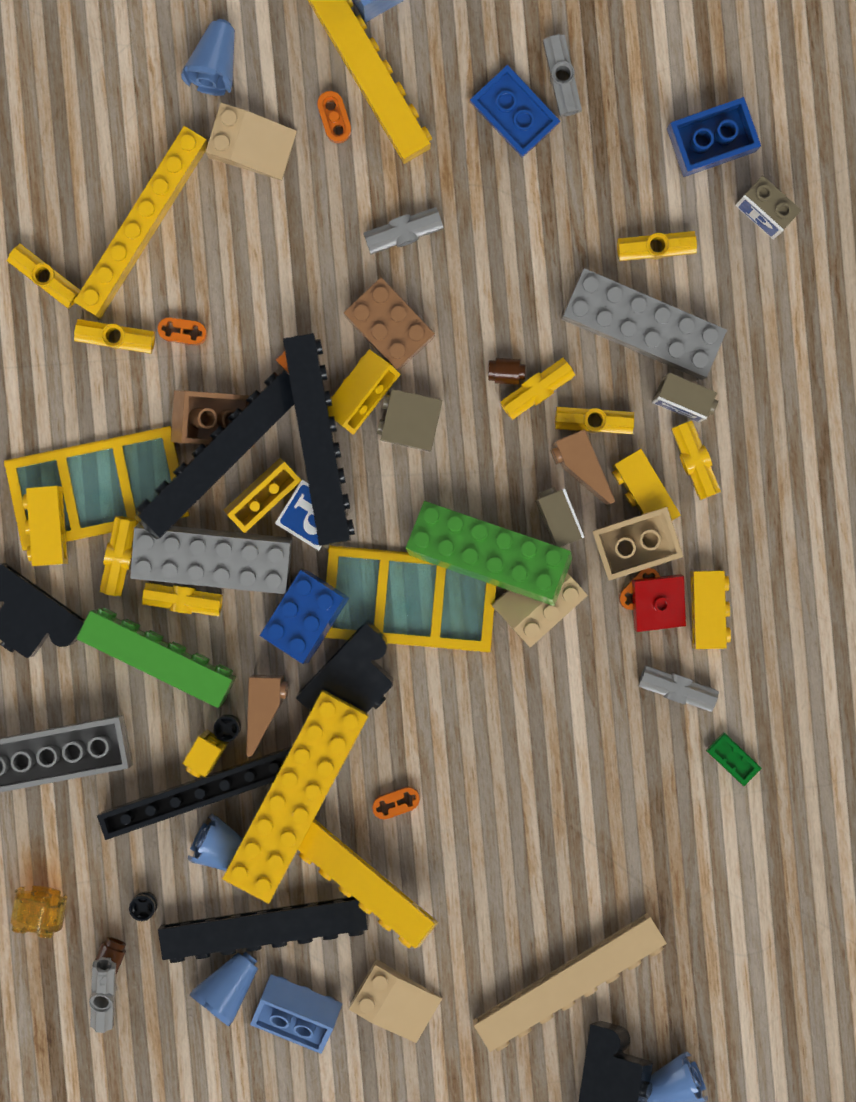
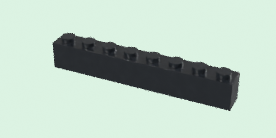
[283,333,355,546]
[134,370,294,540]
[97,746,292,840]
[158,896,369,963]

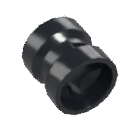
[213,714,241,742]
[129,891,158,922]

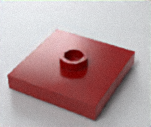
[632,574,686,632]

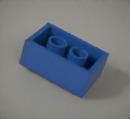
[667,97,761,177]
[260,570,350,664]

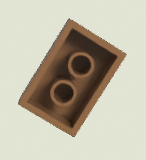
[344,277,435,371]

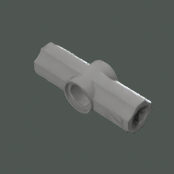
[543,34,582,117]
[363,207,444,255]
[638,665,719,712]
[89,957,117,1033]

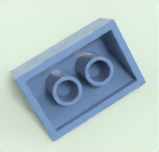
[250,974,343,1054]

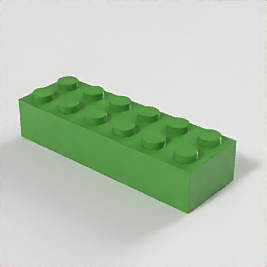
[405,501,573,606]
[76,607,236,708]

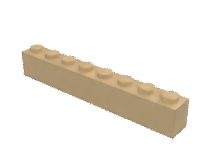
[473,913,667,1052]

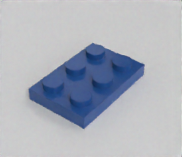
[470,64,560,158]

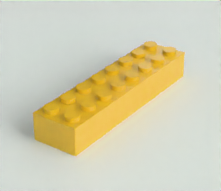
[222,690,369,904]

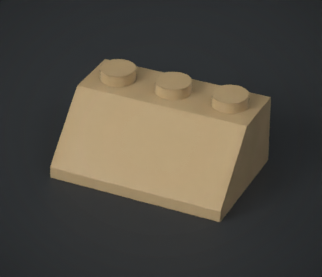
[492,573,588,648]

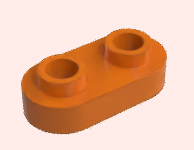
[317,91,351,143]

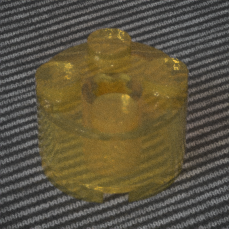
[10,886,67,938]

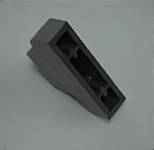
[0,563,85,658]
[296,619,393,713]
[578,1021,653,1102]

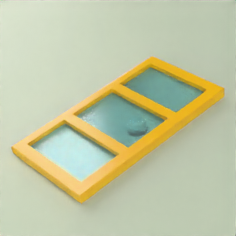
[4,426,190,551]
[325,545,496,652]

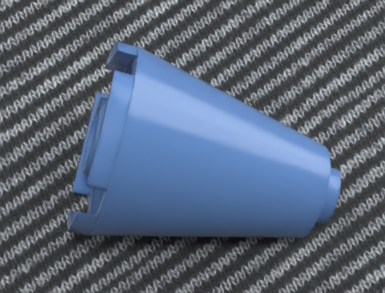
[181,19,235,96]
[188,814,243,871]
[189,952,258,1027]
[647,1051,708,1102]

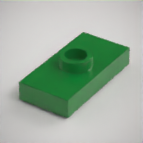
[706,732,762,786]

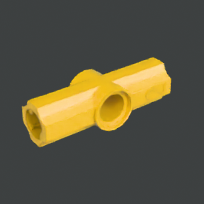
[617,231,697,262]
[6,243,81,309]
[74,319,155,354]
[500,358,575,420]
[555,407,634,435]
[671,420,721,500]
[99,516,137,596]
[142,583,223,616]

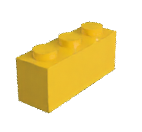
[328,349,401,435]
[611,449,681,520]
[224,458,302,534]
[23,486,68,566]
[690,571,731,649]
[182,730,229,778]

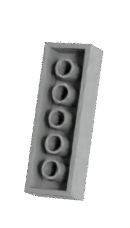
[561,268,727,380]
[130,523,293,594]
[0,715,133,792]

